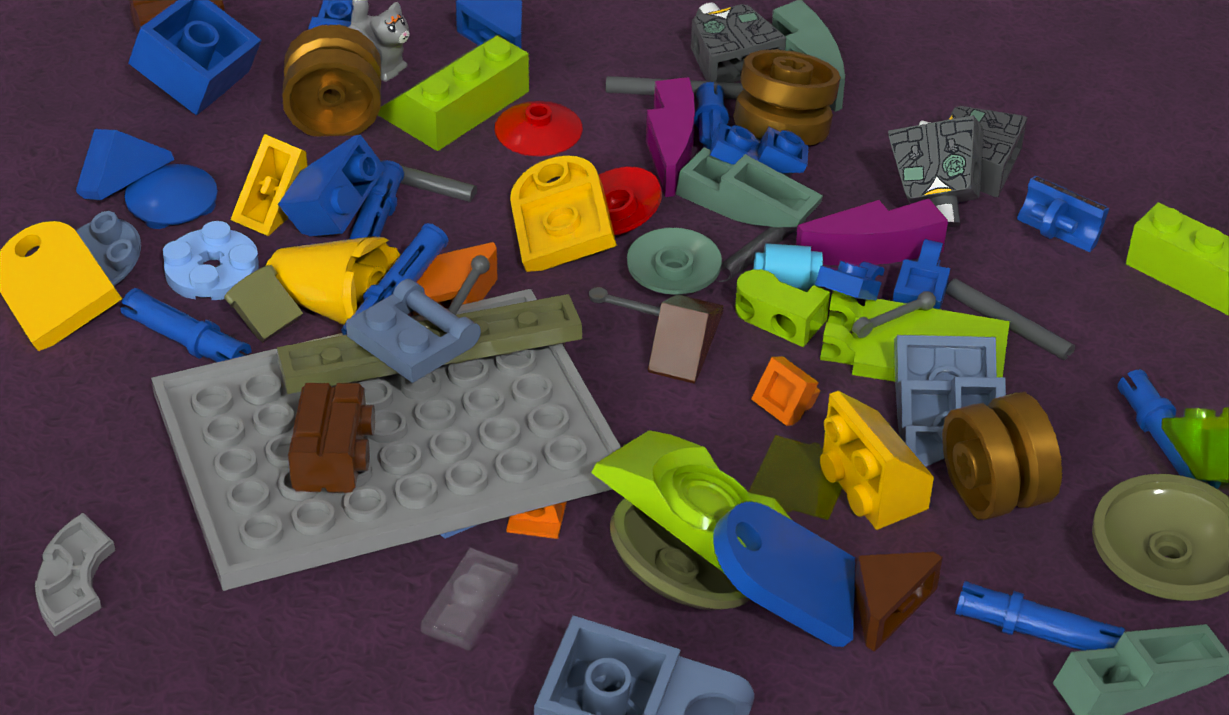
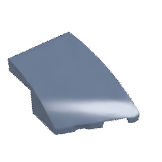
[894,335,1006,467]

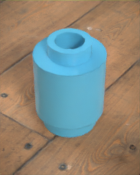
[753,243,823,292]

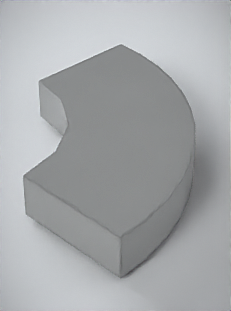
[35,513,115,636]

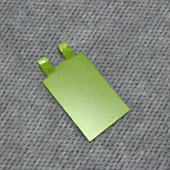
[820,290,1010,382]

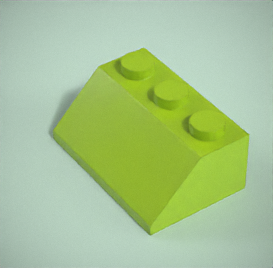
[378,35,529,151]
[1126,202,1229,316]

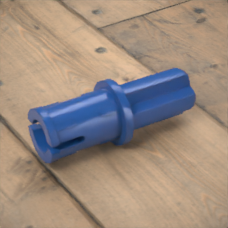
[694,82,729,150]

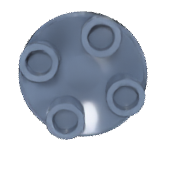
[76,211,141,286]

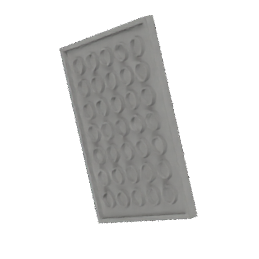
[151,289,621,591]

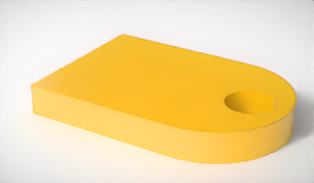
[510,156,617,272]
[0,221,122,351]

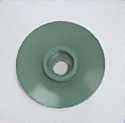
[627,228,722,295]

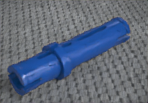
[349,160,404,239]
[341,223,449,335]
[121,288,252,362]
[1117,369,1222,489]
[955,581,1125,651]

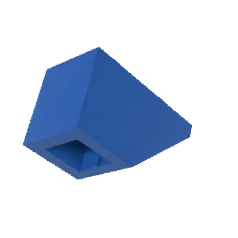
[278,135,386,236]

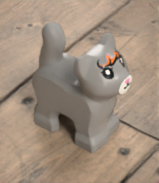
[349,0,409,82]

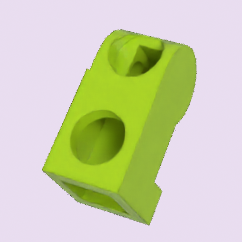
[735,269,830,347]

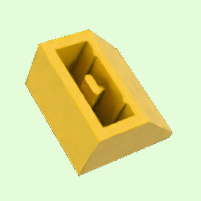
[820,391,934,530]

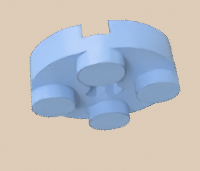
[163,221,259,300]

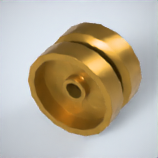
[282,25,381,136]
[733,49,841,145]
[942,392,1062,520]

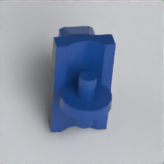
[1017,176,1109,252]

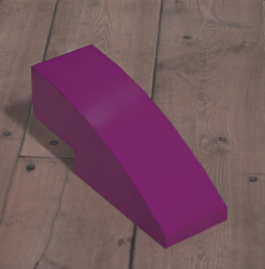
[646,77,695,197]
[796,198,948,265]

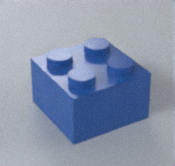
[128,0,262,116]

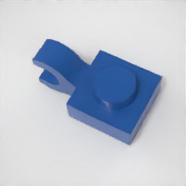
[893,239,950,309]
[815,260,885,301]

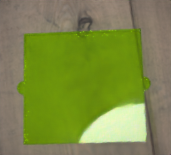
[749,435,842,520]

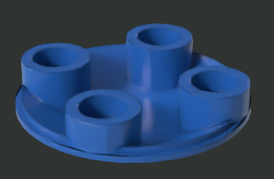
[125,164,218,229]

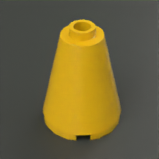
[266,236,400,325]

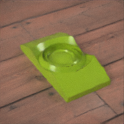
[591,430,792,573]

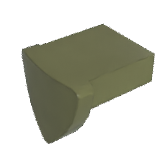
[224,265,303,343]

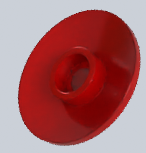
[495,101,583,156]
[599,167,662,235]

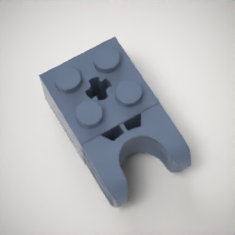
[534,615,754,715]

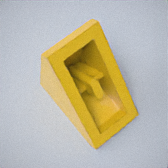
[230,134,307,236]

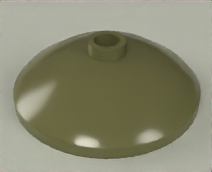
[1092,474,1229,601]
[610,499,750,610]

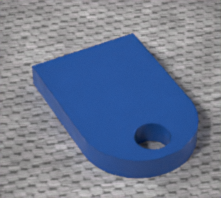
[713,502,855,647]

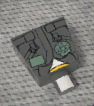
[691,3,786,83]
[919,106,1028,197]
[888,115,984,227]

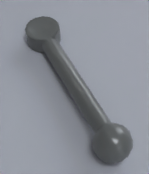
[448,255,490,315]
[589,287,660,316]
[852,291,936,338]

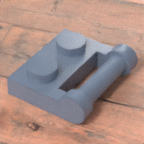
[346,279,481,383]

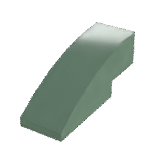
[772,0,845,112]
[676,147,823,227]
[1053,624,1229,715]

